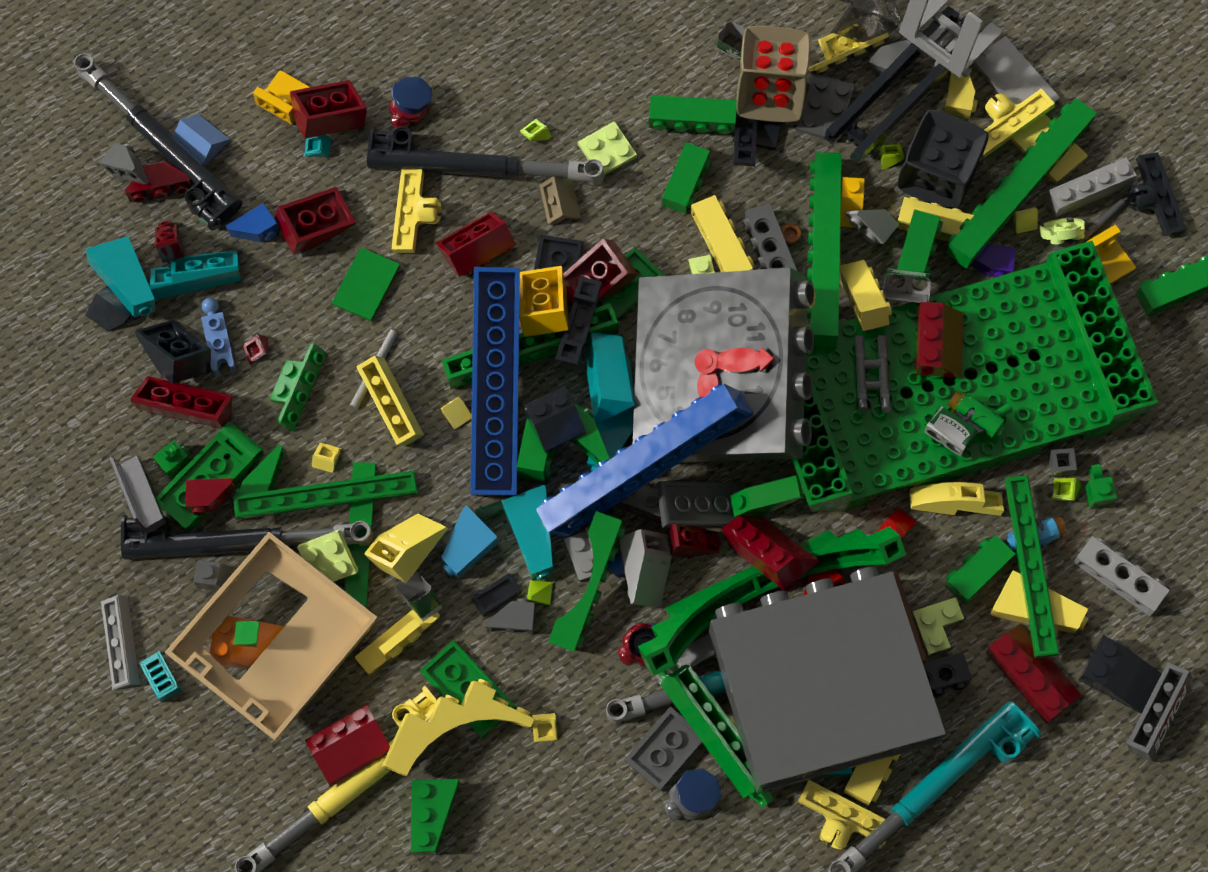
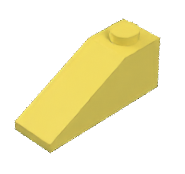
[944,72,978,119]

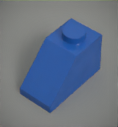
[226,204,279,242]

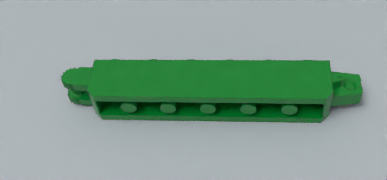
[658,661,774,808]

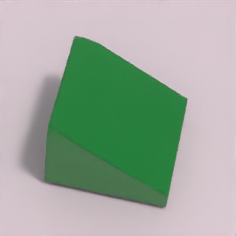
[233,621,260,648]

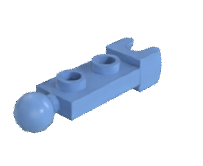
[201,298,236,376]

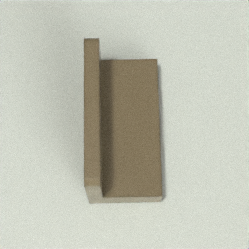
[539,176,581,225]

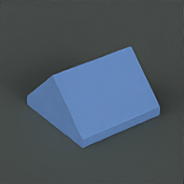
[173,114,230,166]

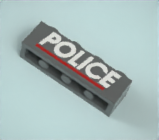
[1127,663,1193,762]

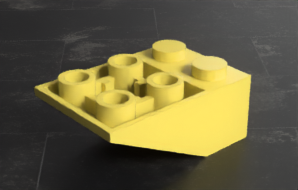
[364,514,448,583]

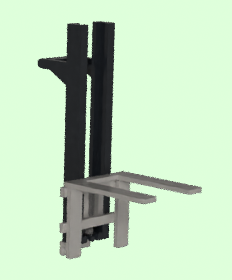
[824,0,1002,164]

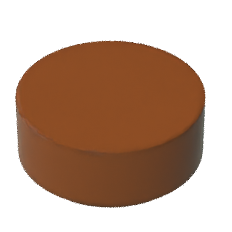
[781,224,802,246]

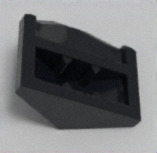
[85,286,132,332]

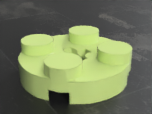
[1040,218,1085,244]

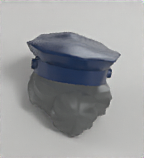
[664,768,722,820]

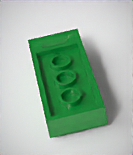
[156,422,264,533]

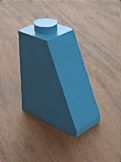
[441,505,498,579]

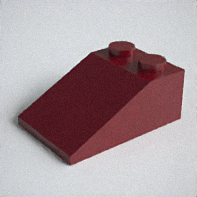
[275,187,356,255]
[564,238,638,305]

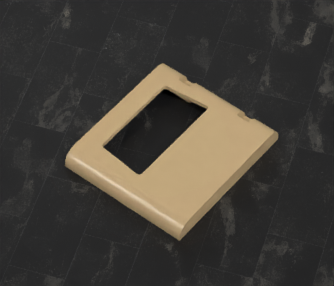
[165,532,377,741]

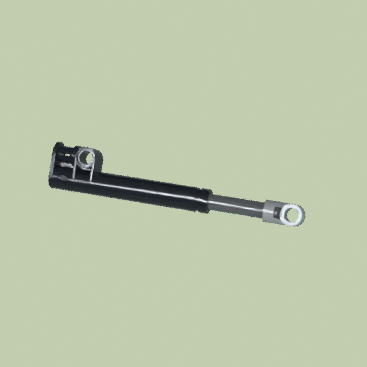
[74,53,243,231]
[367,126,604,185]
[121,515,374,559]

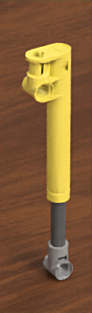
[235,686,437,872]

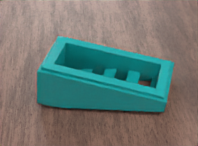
[139,651,182,702]

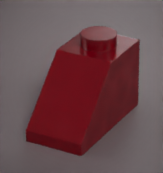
[186,478,236,516]

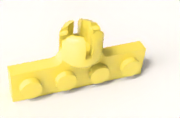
[983,88,1055,157]
[391,169,442,253]
[798,780,886,850]

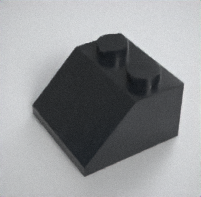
[524,386,586,453]

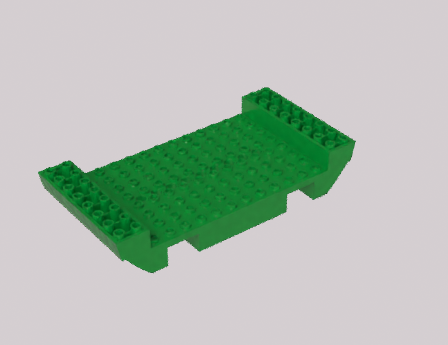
[793,240,1158,512]

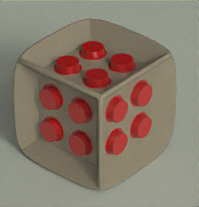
[736,26,810,122]

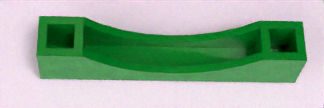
[548,511,626,652]

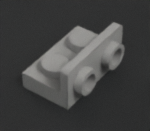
[564,527,593,582]

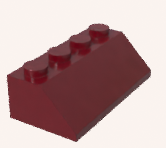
[131,376,233,429]
[722,515,819,590]
[985,624,1082,724]

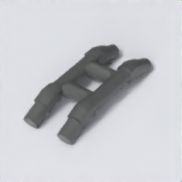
[855,335,891,413]

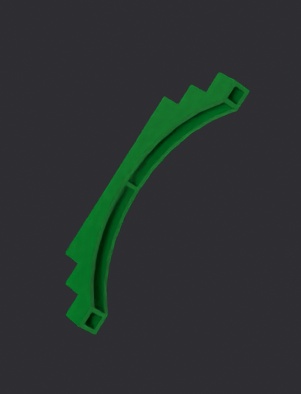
[638,527,907,676]

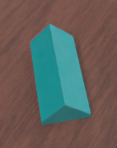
[150,250,241,300]
[584,332,635,424]

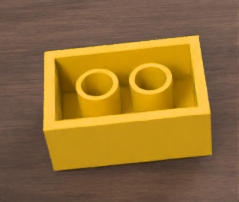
[519,266,568,337]

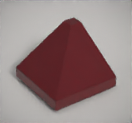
[242,334,268,364]

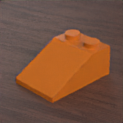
[209,616,284,669]

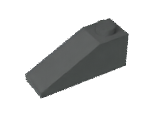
[99,143,149,185]

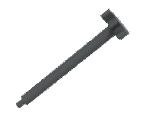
[1054,196,1127,251]

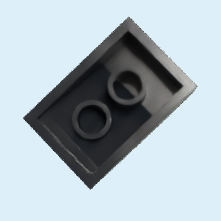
[135,320,211,384]
[1078,635,1162,714]

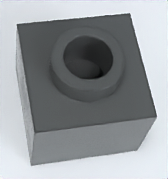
[1048,448,1077,477]

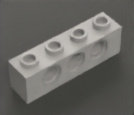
[1073,536,1169,616]

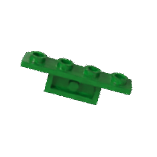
[269,343,327,431]

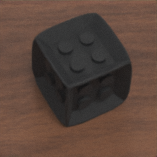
[897,110,989,209]

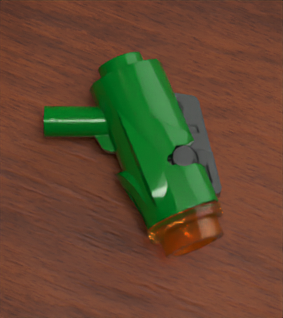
[947,391,1012,439]

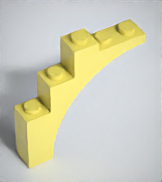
[382,679,534,776]

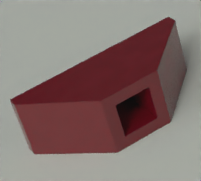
[125,161,193,203]
[155,221,184,263]
[669,524,721,558]

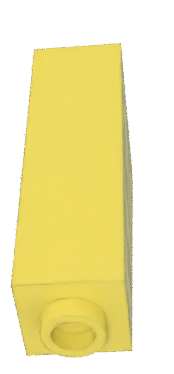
[990,570,1088,634]

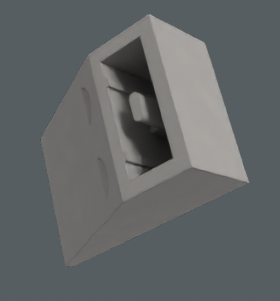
[619,529,672,608]

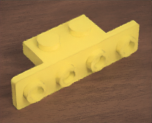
[808,22,889,74]
[355,610,440,675]

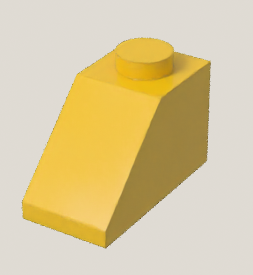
[840,177,864,228]

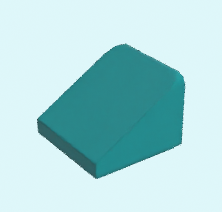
[304,135,331,157]

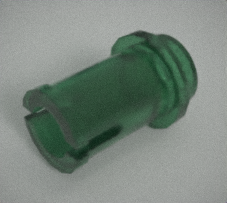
[475,500,505,523]

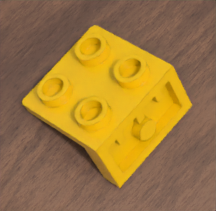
[253,71,309,125]
[1087,225,1136,284]

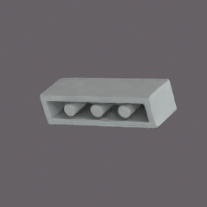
[1045,157,1137,218]

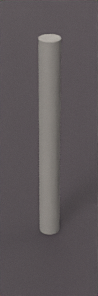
[350,329,398,409]

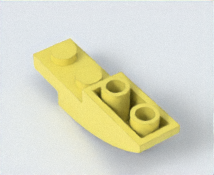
[909,482,1004,516]

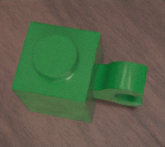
[153,440,191,479]
[1085,464,1117,509]

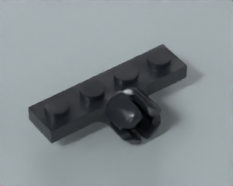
[1127,152,1187,236]

